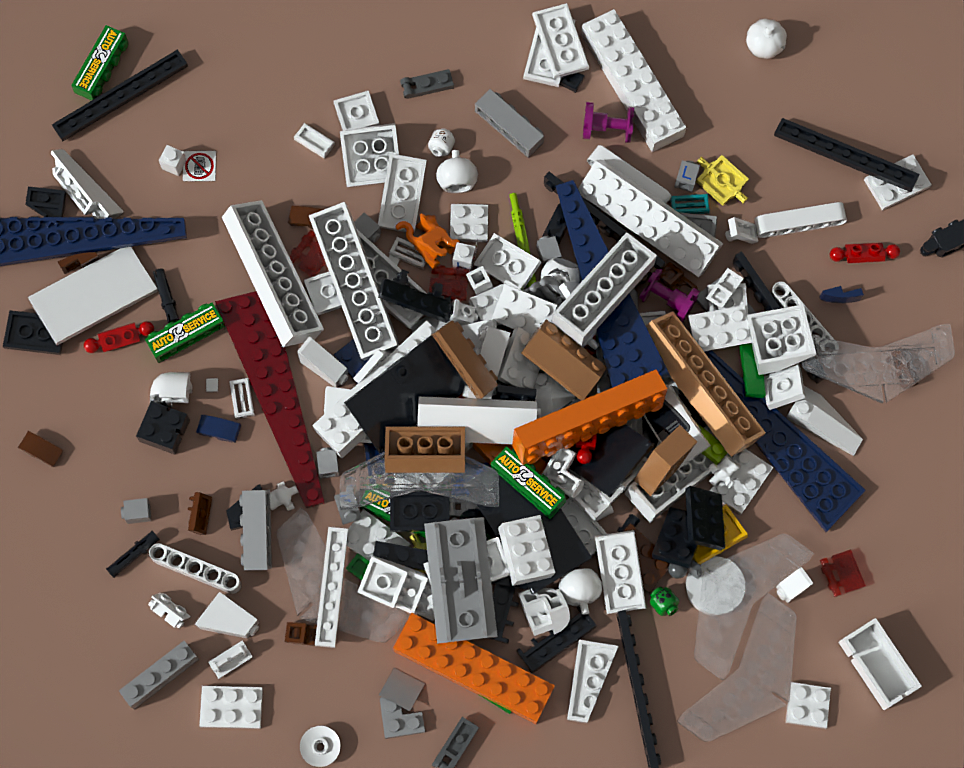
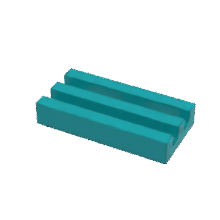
[670,194,710,214]

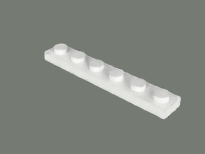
[315,527,348,648]

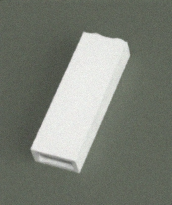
[418,397,541,444]

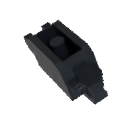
[920,219,964,258]

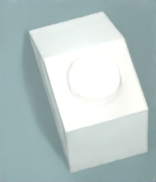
[776,567,813,603]

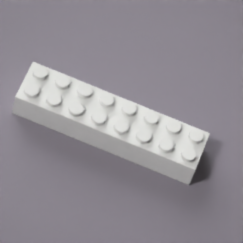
[581,9,686,152]
[578,159,723,277]
[222,200,324,347]
[309,202,400,361]
[312,321,437,458]

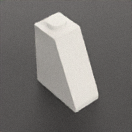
[297,337,348,387]
[195,592,259,638]

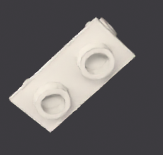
[148,593,191,629]
[208,640,253,679]

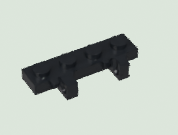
[378,269,453,323]

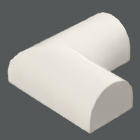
[542,448,584,498]

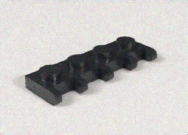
[488,585,519,644]
[516,606,597,673]

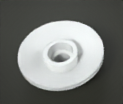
[300,726,341,767]

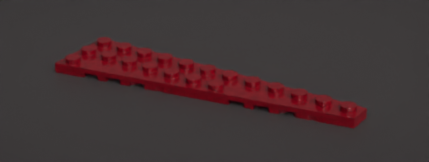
[215,291,325,508]

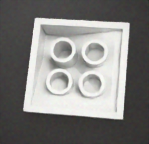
[340,123,399,187]
[747,304,816,375]

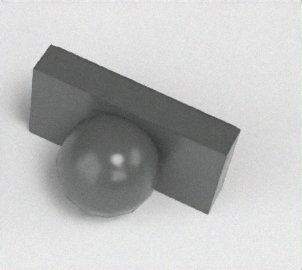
[668,560,702,579]

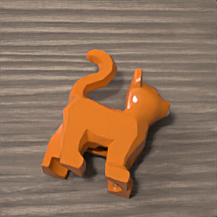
[395,213,460,269]

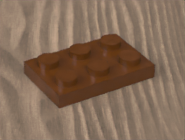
[622,524,670,593]

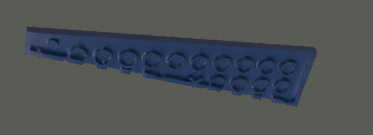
[556,180,670,388]
[0,217,187,266]
[705,350,866,532]

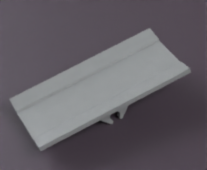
[424,517,498,644]

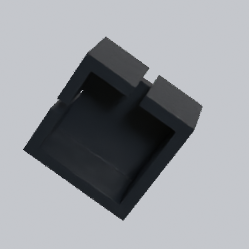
[136,401,190,455]

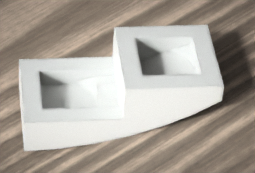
[706,268,744,309]

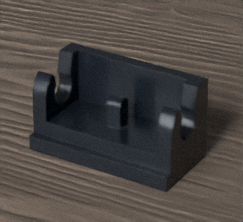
[542,203,567,244]

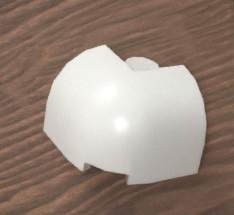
[150,372,193,408]
[518,588,570,636]

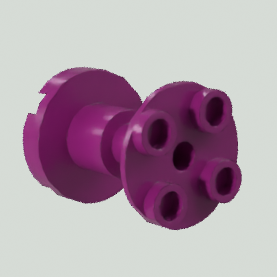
[583,102,634,143]
[639,269,701,323]

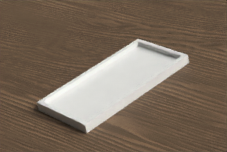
[28,247,158,345]

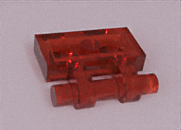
[289,230,326,277]
[429,265,469,301]
[820,549,866,597]

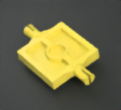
[696,155,749,206]

